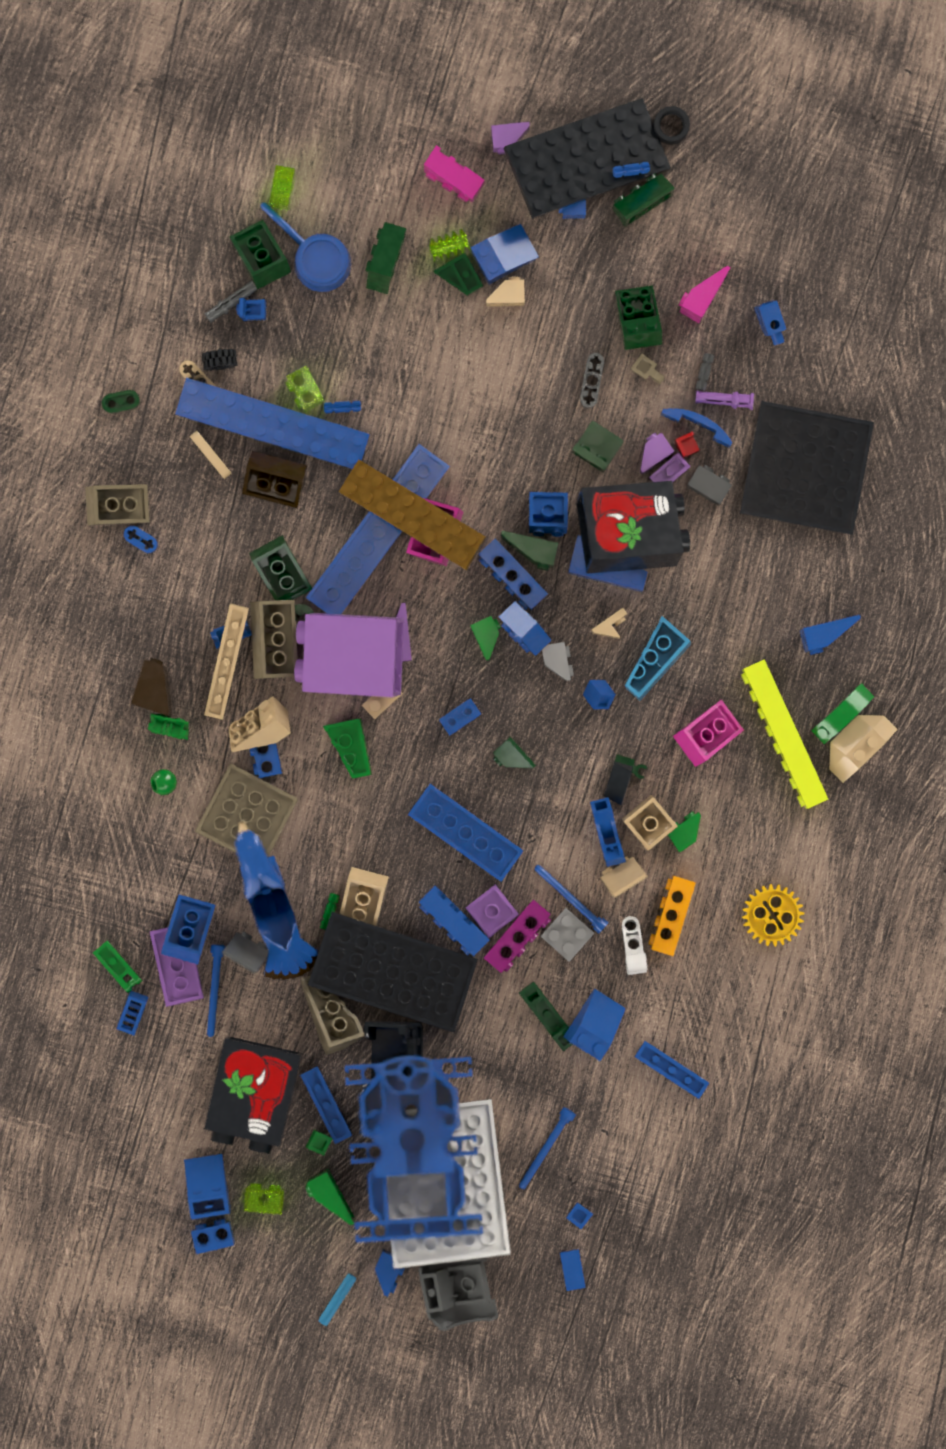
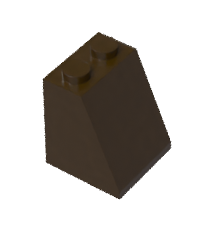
[131,657,172,717]

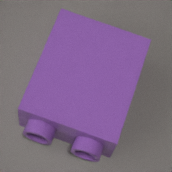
[294,613,404,697]

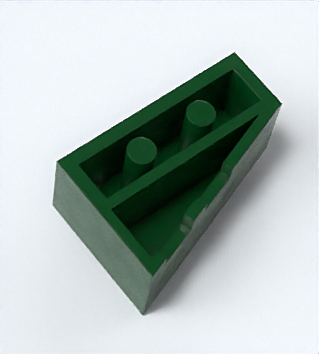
[365,222,407,295]

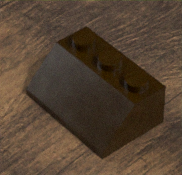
[242,451,308,508]

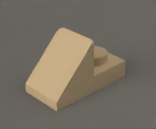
[591,608,627,639]

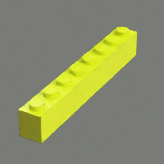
[741,659,828,809]

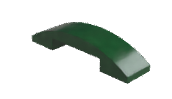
[518,981,573,1052]

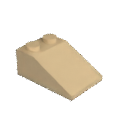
[600,856,648,898]
[340,867,389,926]

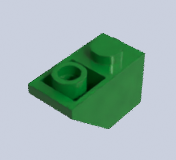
[667,811,701,853]

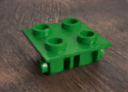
[148,714,189,740]

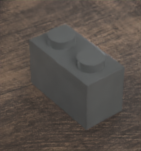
[686,465,732,506]

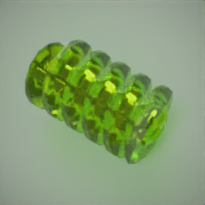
[429,229,471,263]

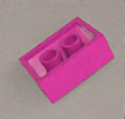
[406,498,463,567]

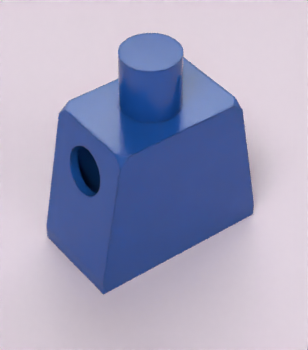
[754,300,786,345]

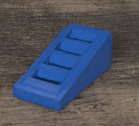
[117,991,149,1036]

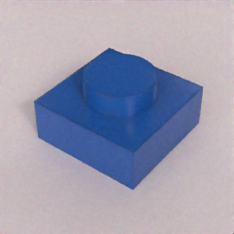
[566,1202,593,1229]

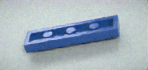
[634,1040,709,1099]
[300,1066,352,1144]

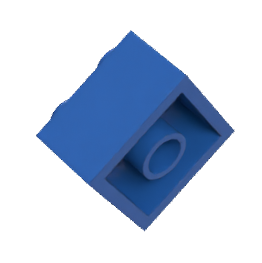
[499,601,552,656]

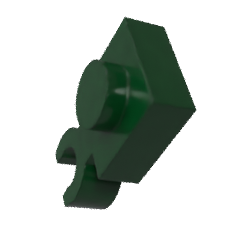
[615,754,647,779]

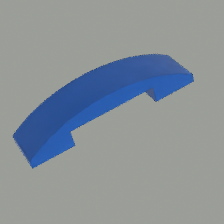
[661,408,732,448]

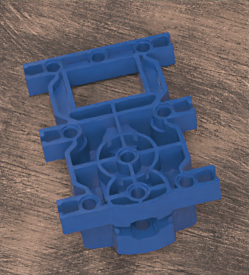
[345,1056,483,1243]

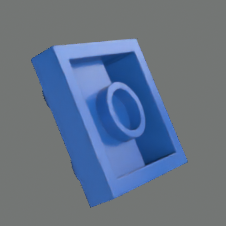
[529,492,568,537]

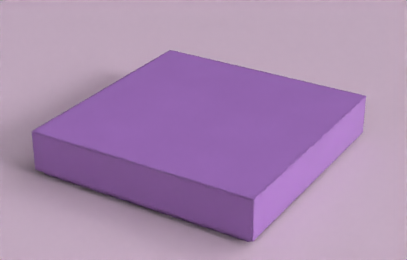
[466,884,519,938]

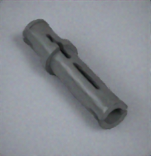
[204,281,258,323]

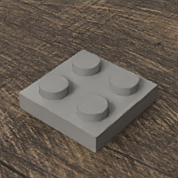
[541,908,594,962]

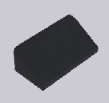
[604,761,633,805]

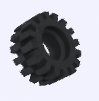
[202,349,238,371]

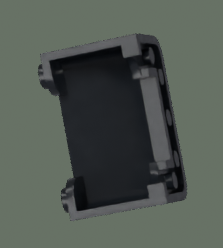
[362,1021,423,1092]

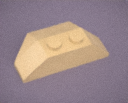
[829,715,897,783]

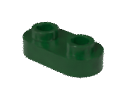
[102,390,140,414]

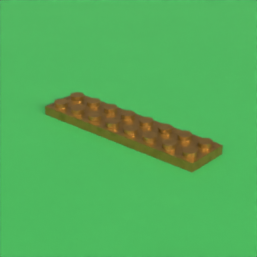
[339,459,487,571]

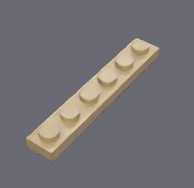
[204,603,249,720]

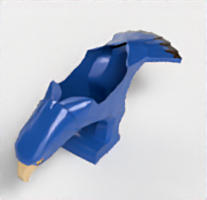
[235,822,319,980]

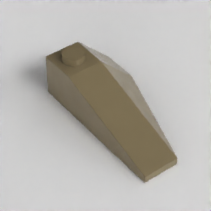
[300,976,365,1055]

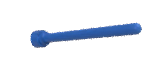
[535,865,609,934]
[207,944,226,1037]
[519,1107,576,1189]

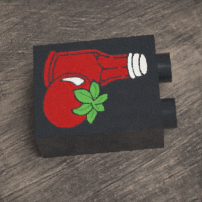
[576,481,690,574]
[204,1036,303,1154]

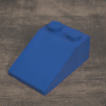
[471,224,539,284]
[800,615,861,655]
[161,895,216,964]
[563,988,626,1061]

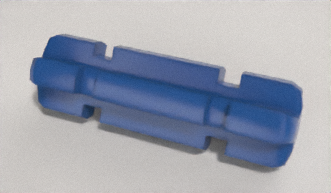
[613,162,650,178]
[324,401,361,413]

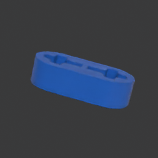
[124,526,158,554]

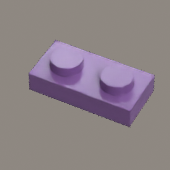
[649,453,691,483]

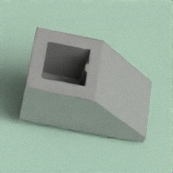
[542,642,574,681]

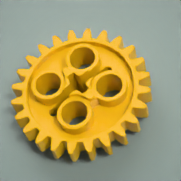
[741,884,804,947]

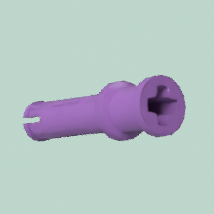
[695,391,754,410]

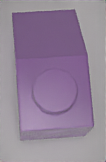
[491,122,530,154]
[640,433,674,475]

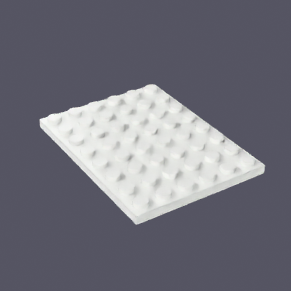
[387,1100,510,1269]

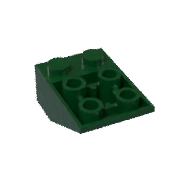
[615,285,662,350]

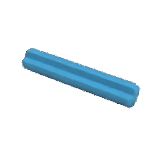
[319,1273,356,1326]

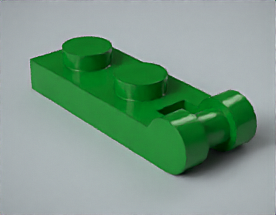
[93,940,143,993]

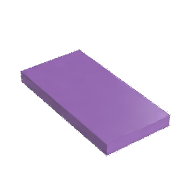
[150,928,204,1007]

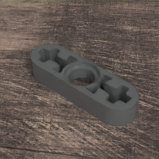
[580,353,604,409]

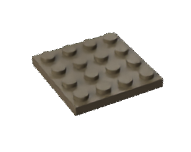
[195,763,299,857]

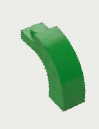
[811,683,874,744]

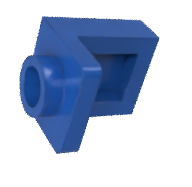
[237,298,266,321]

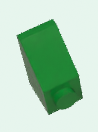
[470,616,501,661]

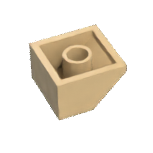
[622,795,677,851]

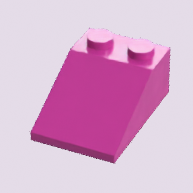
[679,266,731,323]
[673,699,744,767]

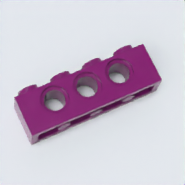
[483,900,551,973]

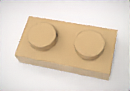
[362,692,403,719]

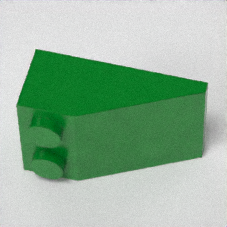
[305,1168,356,1225]

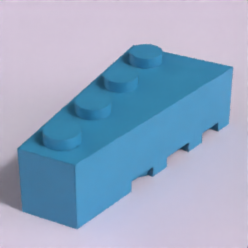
[625,616,691,701]

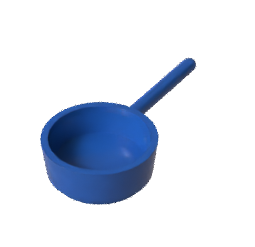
[260,202,351,292]

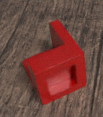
[674,431,700,458]

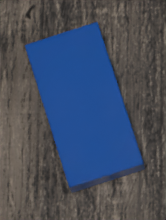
[560,1249,586,1291]

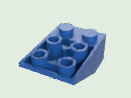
[184,1154,231,1220]

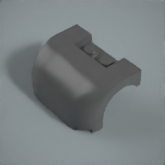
[419,1257,499,1331]

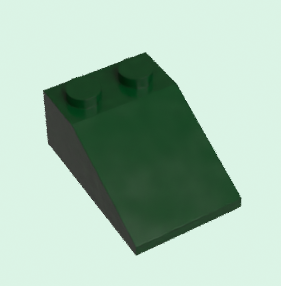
[229,220,291,289]
[501,531,558,571]
[249,535,312,601]

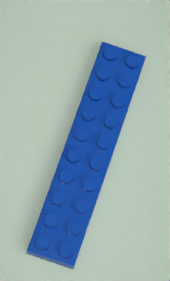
[175,378,370,469]
[306,444,450,614]

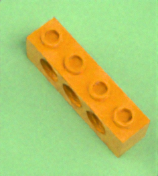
[648,876,696,956]

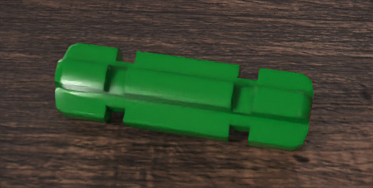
[320,893,340,930]

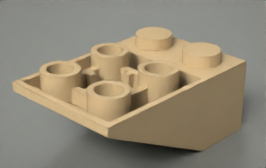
[228,696,291,752]

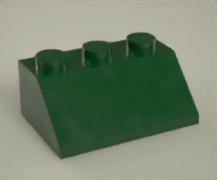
[612,174,675,227]

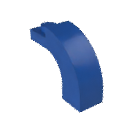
[590,797,626,867]

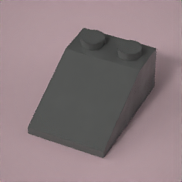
[222,931,268,974]

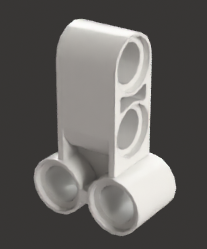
[622,916,647,975]

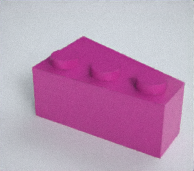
[424,145,485,203]

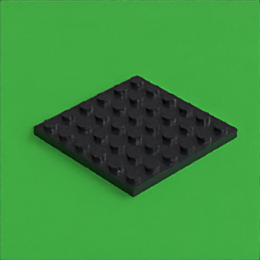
[740,401,874,535]

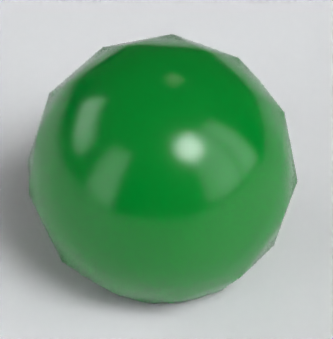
[150,769,177,796]

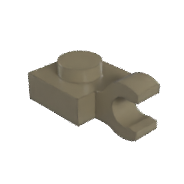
[630,354,665,385]

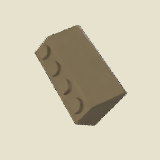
[250,600,297,679]

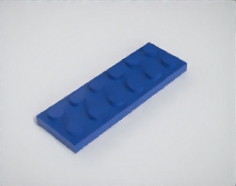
[408,784,523,882]

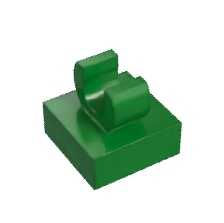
[306,1130,333,1156]

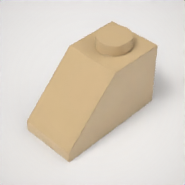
[486,277,525,307]

